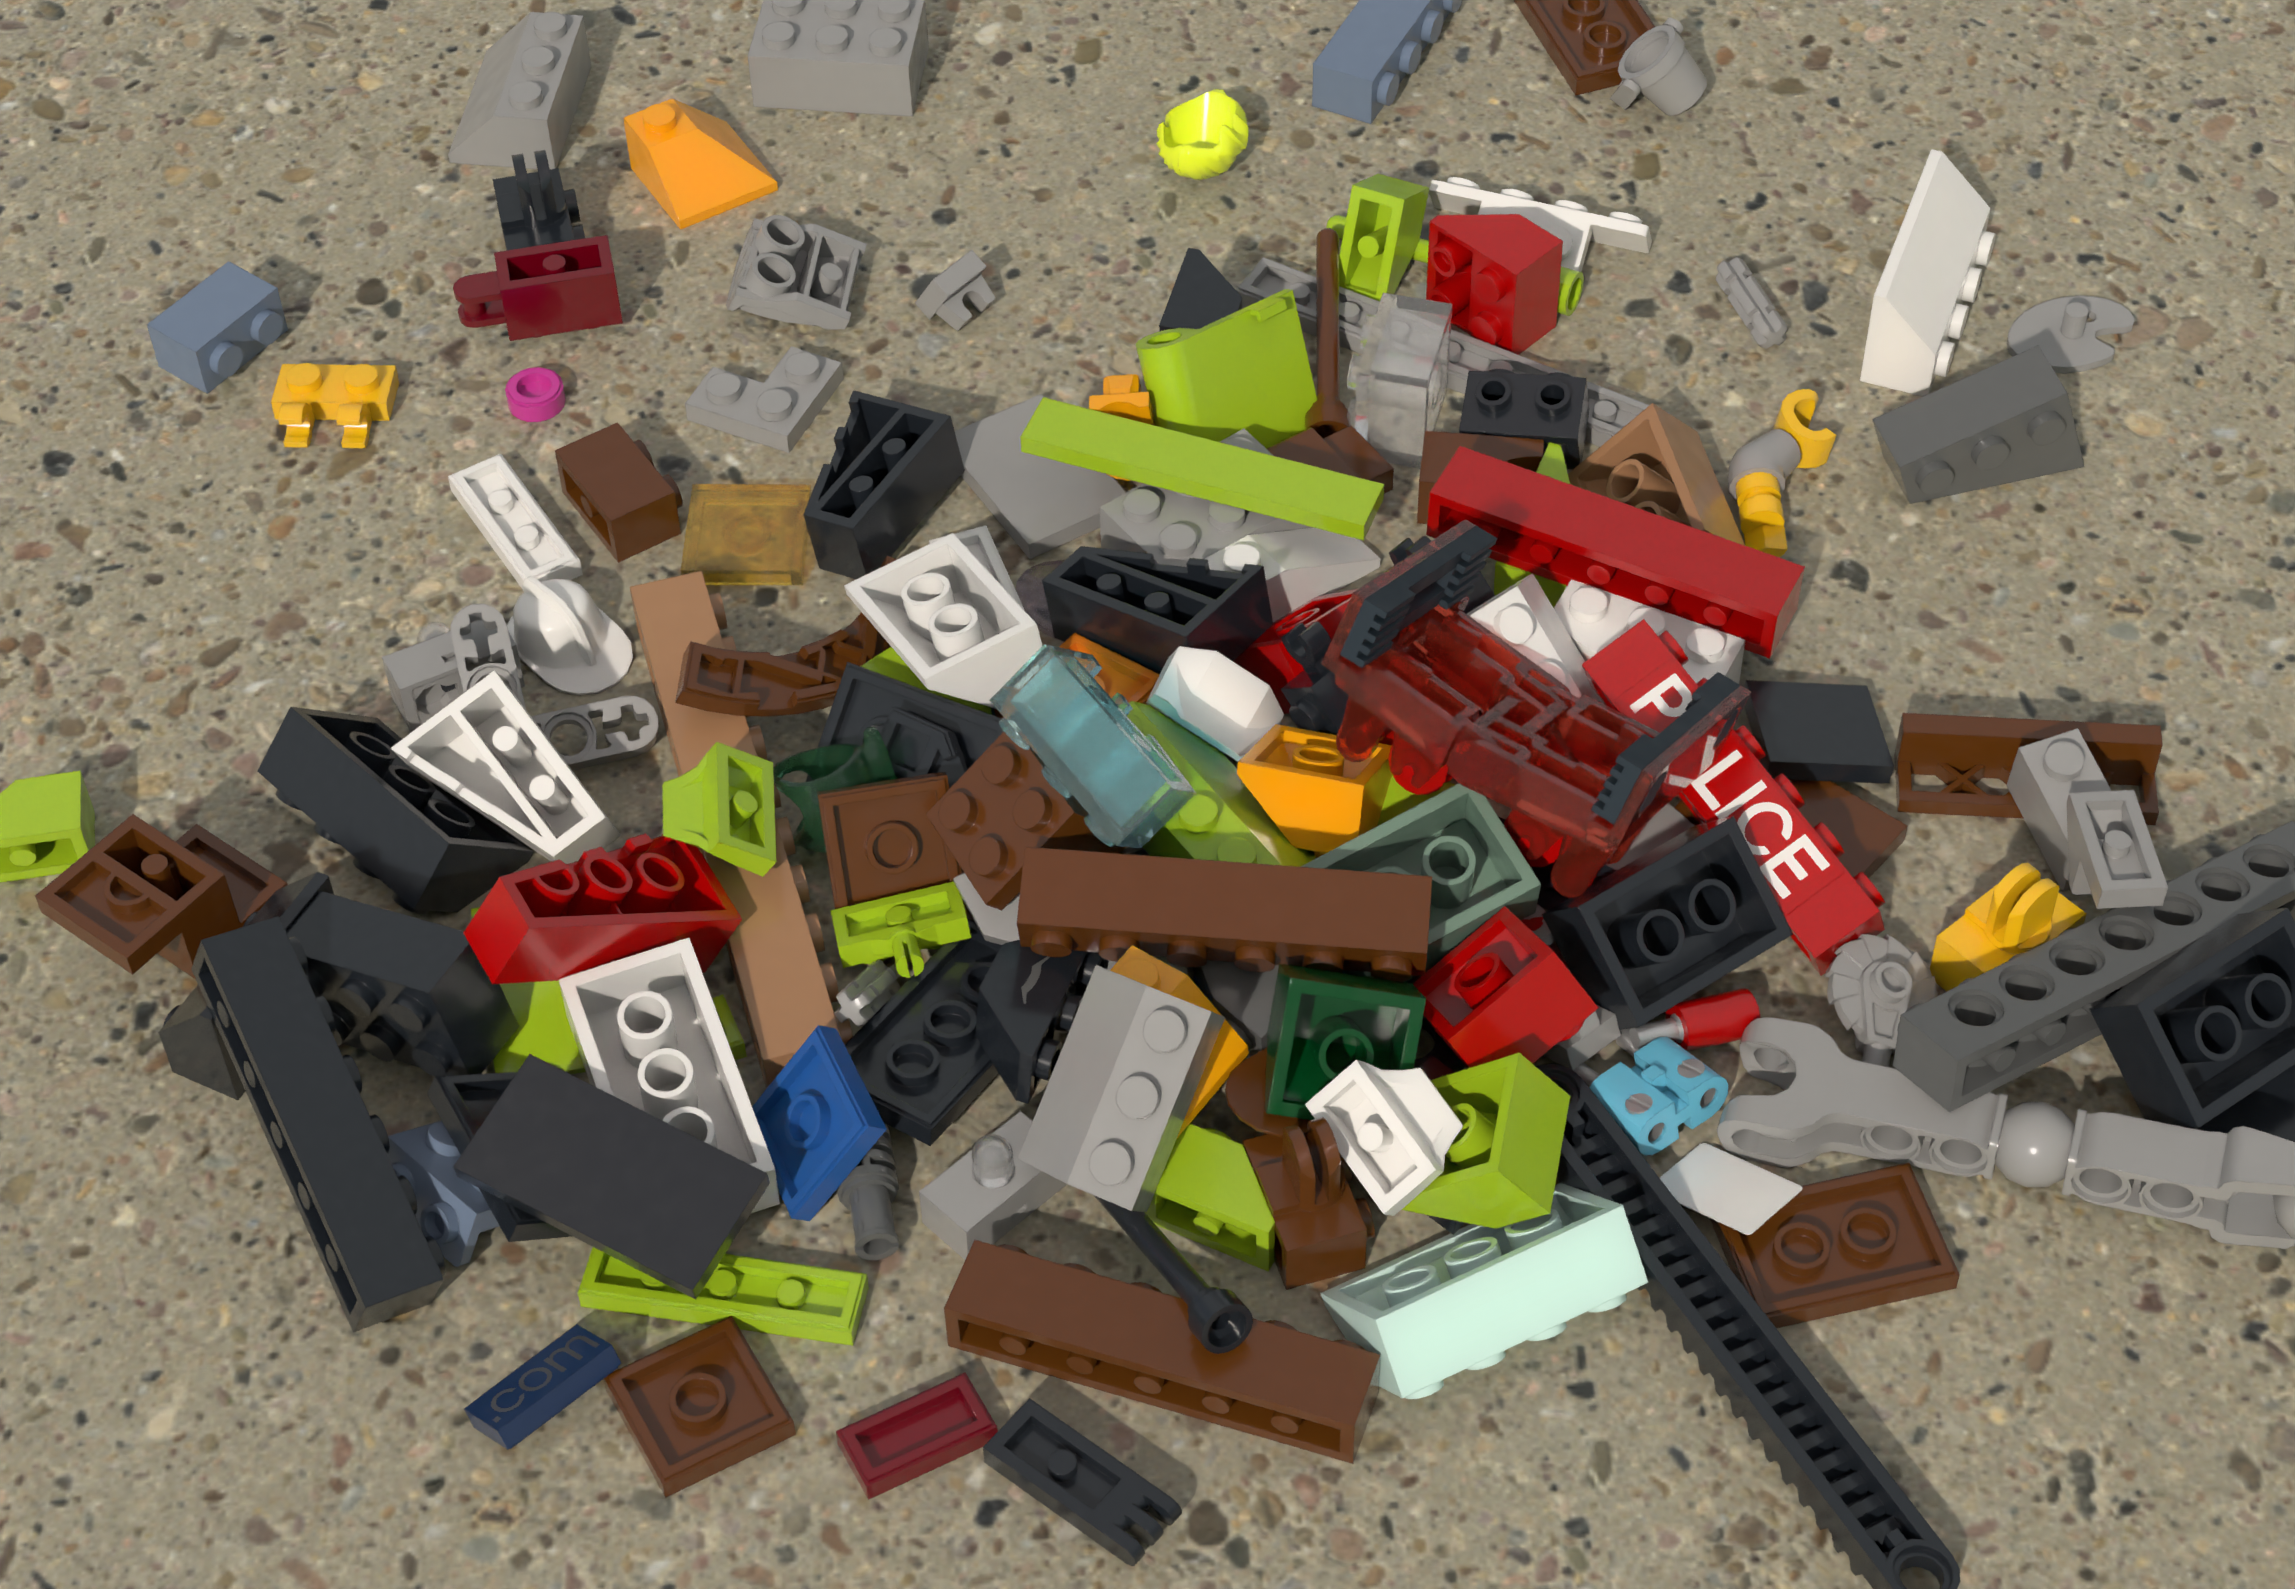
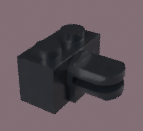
[492,150,585,251]

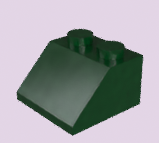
[1265,963,1426,1120]

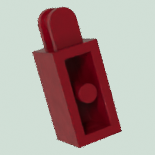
[453,235,623,341]

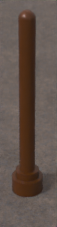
[1305,228,1352,438]

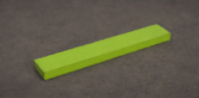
[1020,397,1384,541]

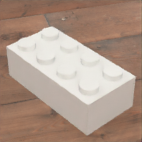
[559,938,780,1213]

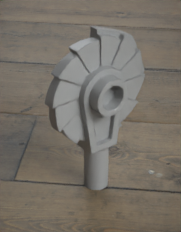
[1824,934,1938,1067]

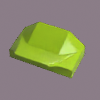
[662,742,777,877]

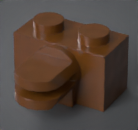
[1243,1117,1375,1290]

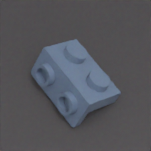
[387,1120,499,1267]

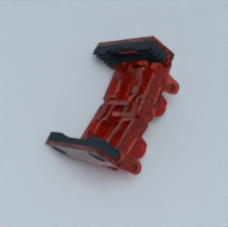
[1321,519,1752,898]

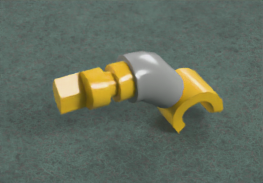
[1728,389,1837,557]

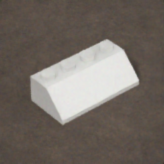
[1860,149,1996,396]

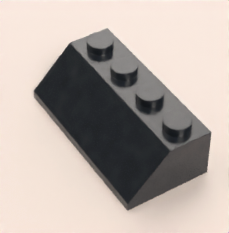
[257,707,534,915]

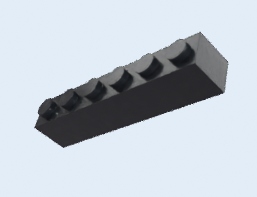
[191,916,445,1332]

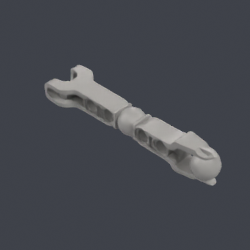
[1717,1017,2295,1249]

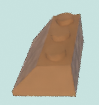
[1568,403,1745,545]

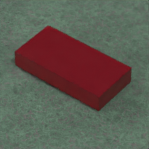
[836,1372,998,1500]

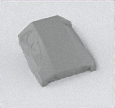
[726,215,867,330]

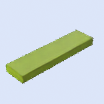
[578,1247,869,1346]

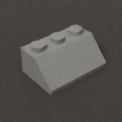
[448,12,591,169]
[1018,965,1225,1212]

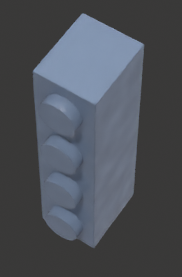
[1312,0,1462,124]

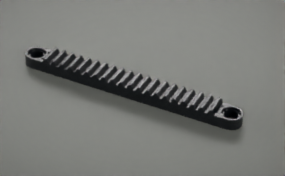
[1536,1063,1960,1589]

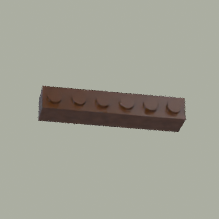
[1017,847,1432,982]
[944,1240,1380,1464]

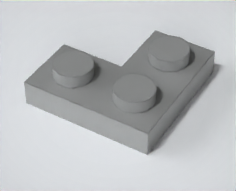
[685,346,844,453]

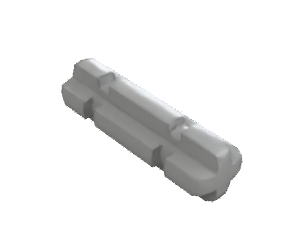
[1716,257,1787,349]
[834,959,901,1027]

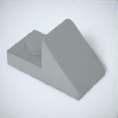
[2067,790,2168,909]

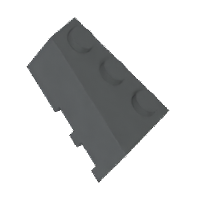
[1872,345,2084,504]

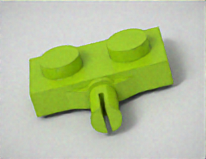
[830,881,971,978]

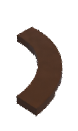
[675,556,897,717]

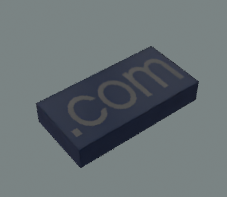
[464,1324,622,1450]

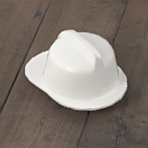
[507,576,633,696]

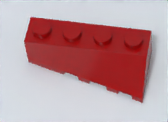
[463,833,742,984]

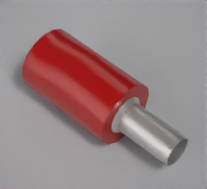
[1629,988,1760,1051]

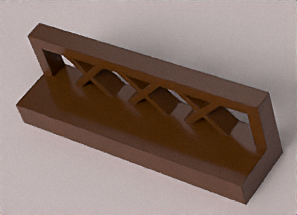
[1894,713,2163,825]

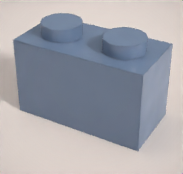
[147,261,288,394]

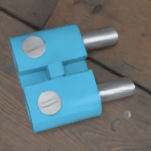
[1573,1029,1729,1155]

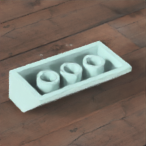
[1321,1183,1649,1399]

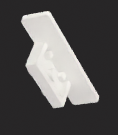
[1429,177,1652,272]

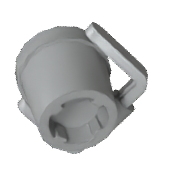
[1610,18,1707,116]

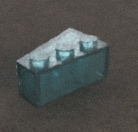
[989,644,1196,848]

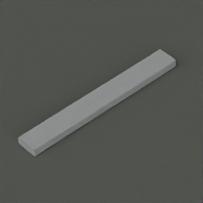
[1236,257,1670,447]

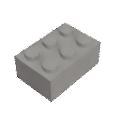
[748,0,929,117]
[1099,429,1313,567]

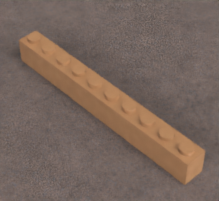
[630,571,853,1089]

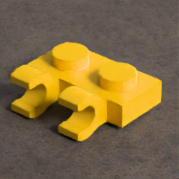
[271,363,399,448]

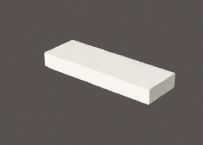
[448,454,583,590]

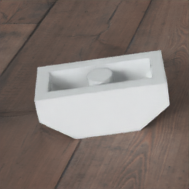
[1146,646,1284,762]
[1305,1060,1463,1216]

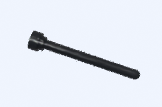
[1094,1195,1253,1354]

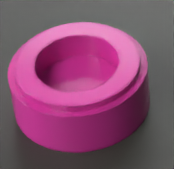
[505,367,566,422]

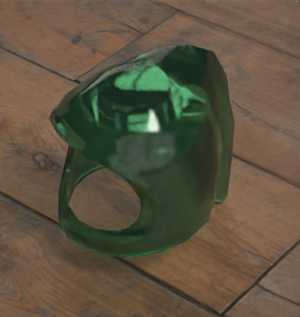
[773,727,896,854]

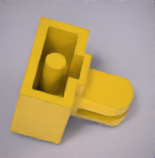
[1930,862,2087,991]

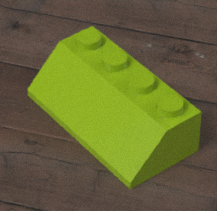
[1120,701,1317,867]

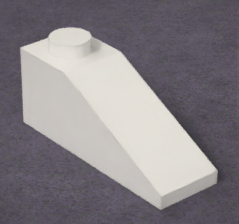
[1205,528,1381,622]

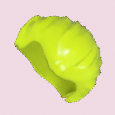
[1156,89,1249,180]

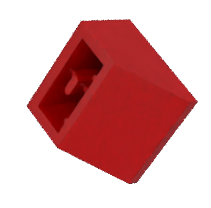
[1426,214,1563,355]

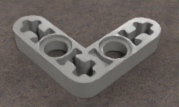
[451,604,659,771]

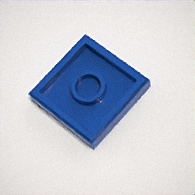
[752,1025,887,1221]

